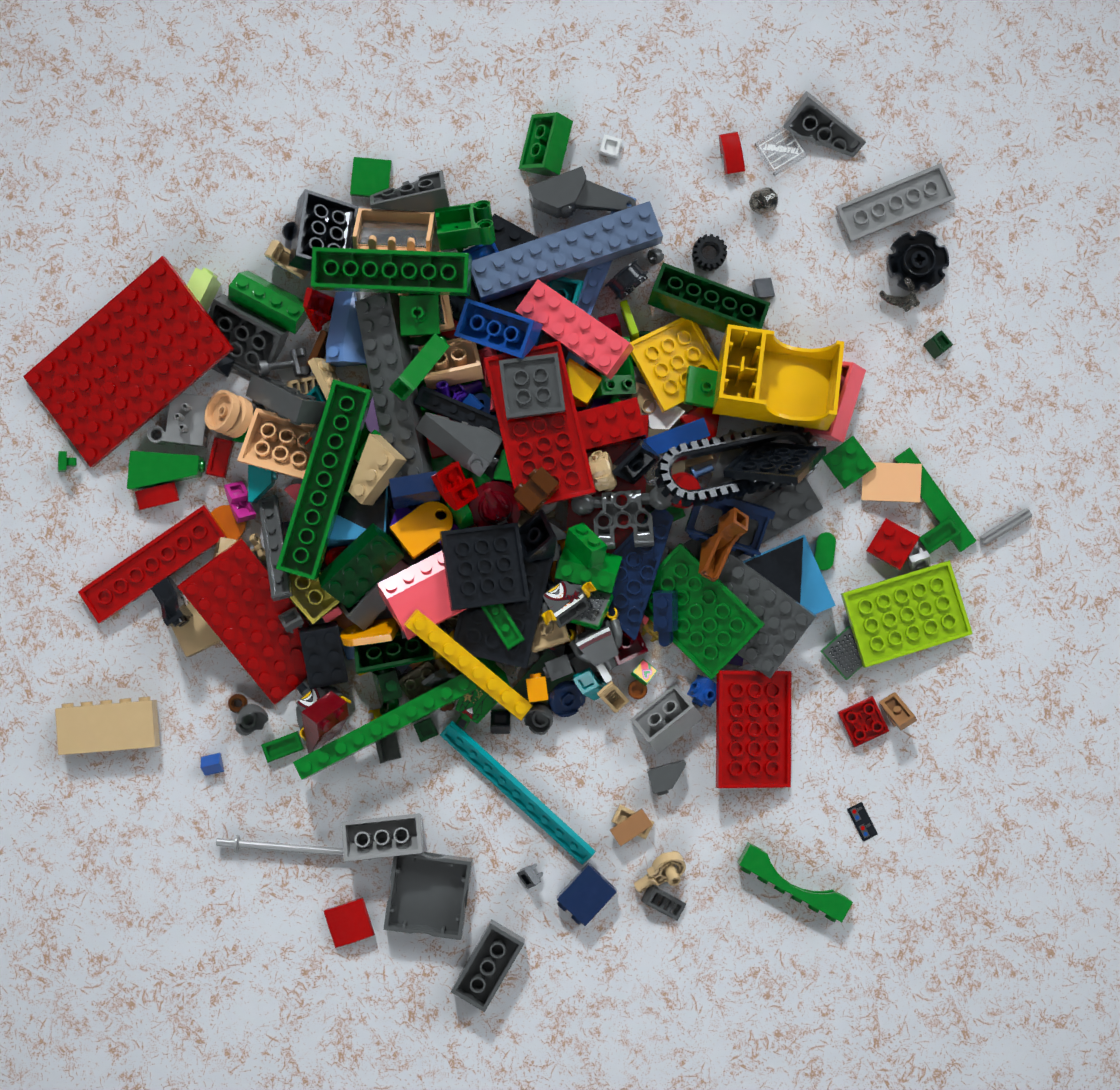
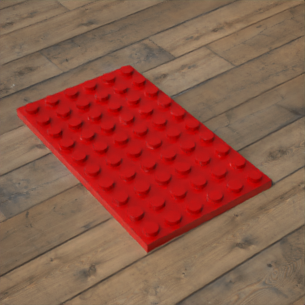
[23,256,234,467]

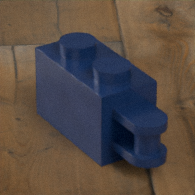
[653,590,678,647]

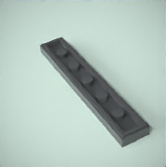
[258,495,293,601]

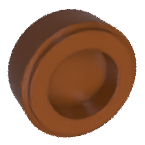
[628,680,647,699]

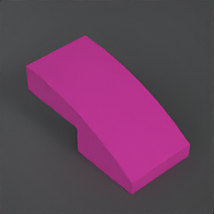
[224,481,256,523]

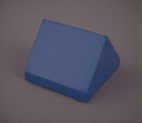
[200,753,224,776]

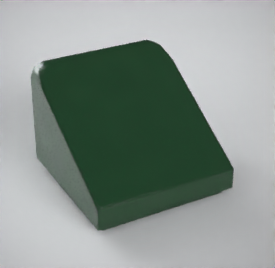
[923,330,953,359]

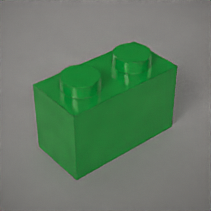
[565,522,607,569]

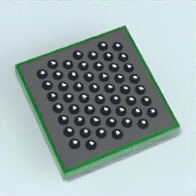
[570,590,613,630]
[820,626,863,680]

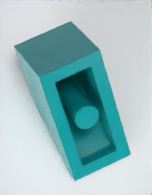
[248,465,278,503]

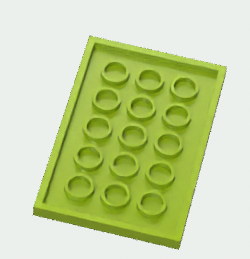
[841,560,973,668]

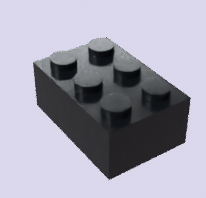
[298,621,348,689]

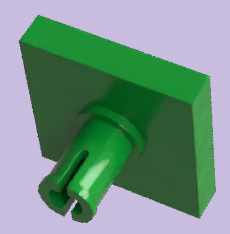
[399,295,440,336]

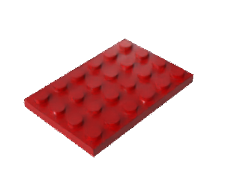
[716,670,792,788]

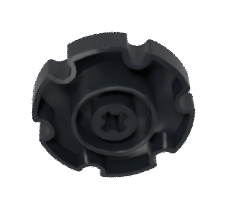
[886,230,949,292]

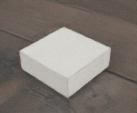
[599,134,622,159]

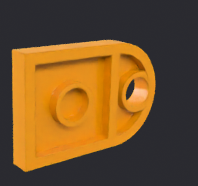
[390,501,453,560]
[340,617,400,647]

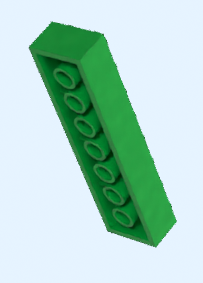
[311,247,472,296]

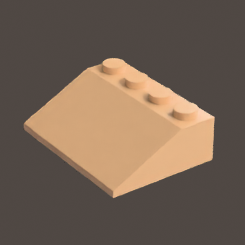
[237,408,319,480]

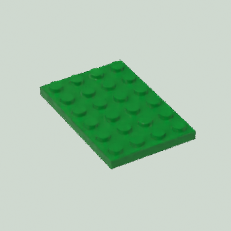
[644,543,765,680]

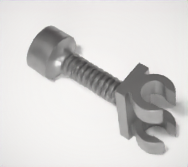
[257,348,311,377]

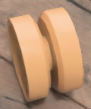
[204,390,253,438]

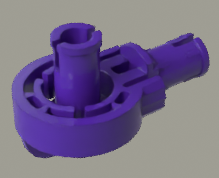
[434,380,483,414]

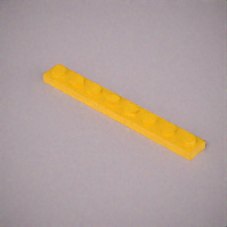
[404,609,533,721]

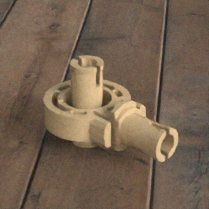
[634,851,686,893]

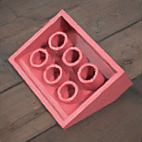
[378,551,466,640]

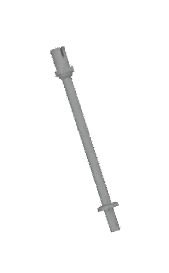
[216,835,371,861]

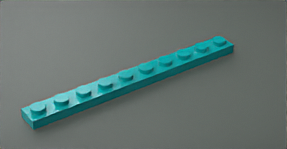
[440,720,596,865]

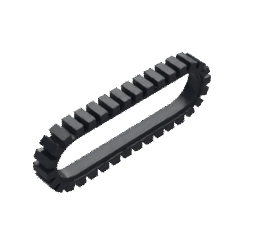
[655,423,819,507]

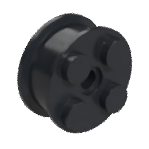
[605,258,648,300]

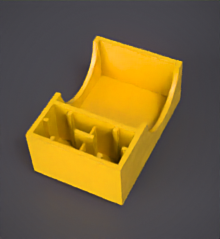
[712,324,844,431]

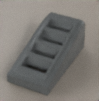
[641,885,686,921]

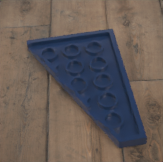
[608,509,674,640]

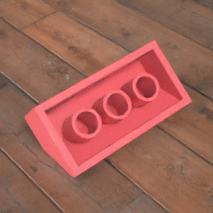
[803,361,866,443]

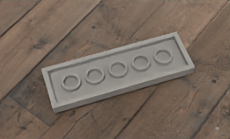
[835,163,956,243]

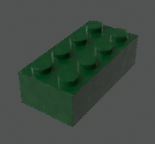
[318,523,405,608]

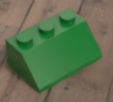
[518,112,573,176]
[555,546,622,594]

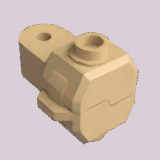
[588,451,617,492]

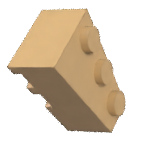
[348,434,407,505]

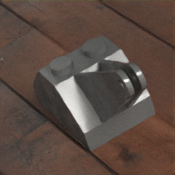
[528,166,636,218]

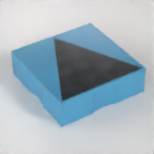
[327,484,391,547]
[743,535,836,614]

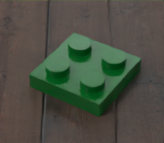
[822,436,876,489]

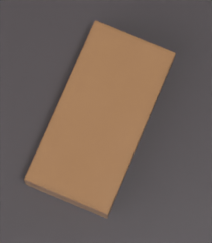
[610,808,653,847]

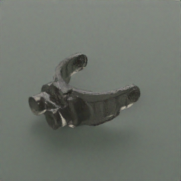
[879,277,920,312]

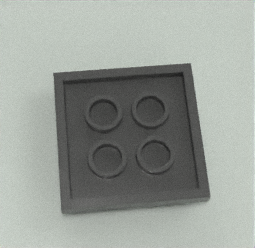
[499,353,565,420]

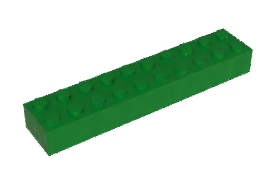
[276,379,373,581]

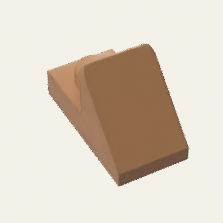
[879,692,917,731]

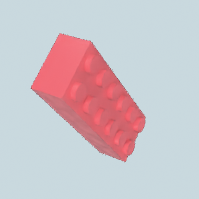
[515,279,634,380]

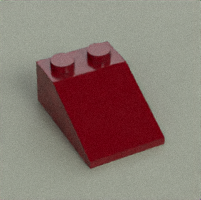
[301,691,349,753]

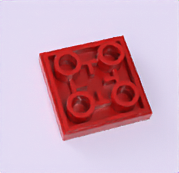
[837,696,889,747]

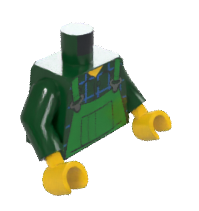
[358,668,403,721]

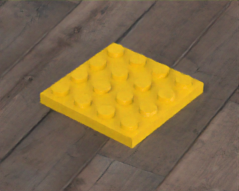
[630,317,719,413]

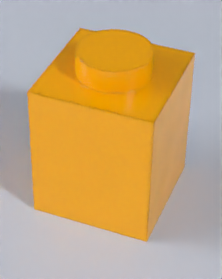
[526,673,548,702]

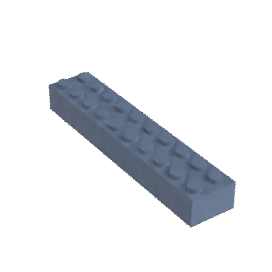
[471,201,663,304]

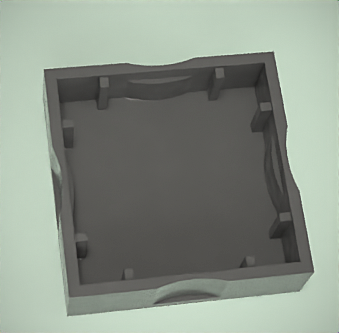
[383,852,473,940]

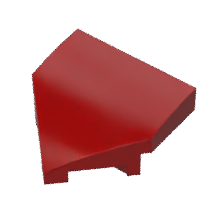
[303,287,335,332]
[679,406,720,442]

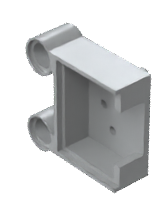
[147,393,211,448]

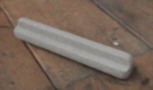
[980,508,1032,545]

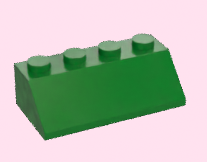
[228,271,308,334]

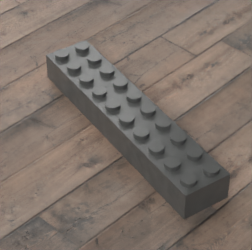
[355,293,433,484]

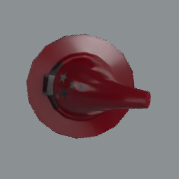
[469,481,521,527]

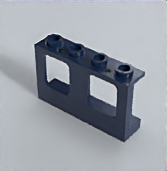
[685,487,775,557]

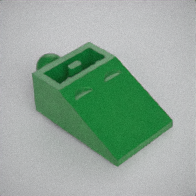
[591,337,637,404]

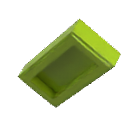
[620,300,639,341]

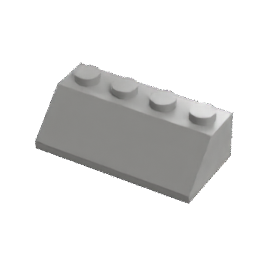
[341,813,423,862]

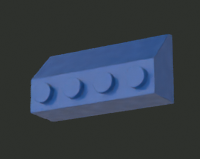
[454,298,543,359]

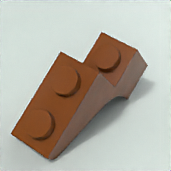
[699,507,749,582]

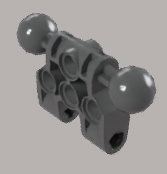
[571,486,672,550]

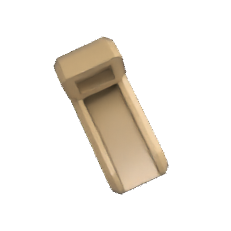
[264,240,309,280]

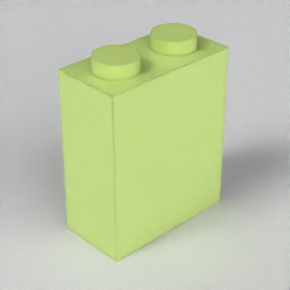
[187,267,221,312]

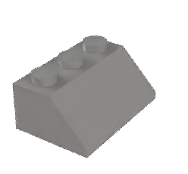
[630,684,703,754]

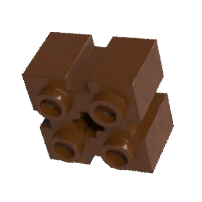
[513,467,560,516]

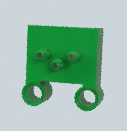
[434,200,496,253]

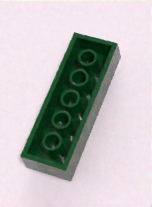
[647,262,770,333]

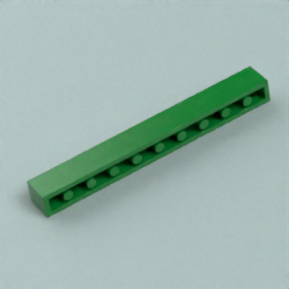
[293,674,479,780]

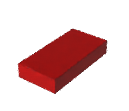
[206,437,234,479]

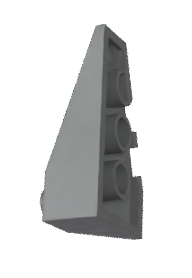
[783,91,866,157]
[370,170,450,212]

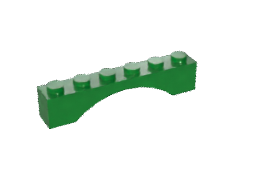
[737,842,853,923]

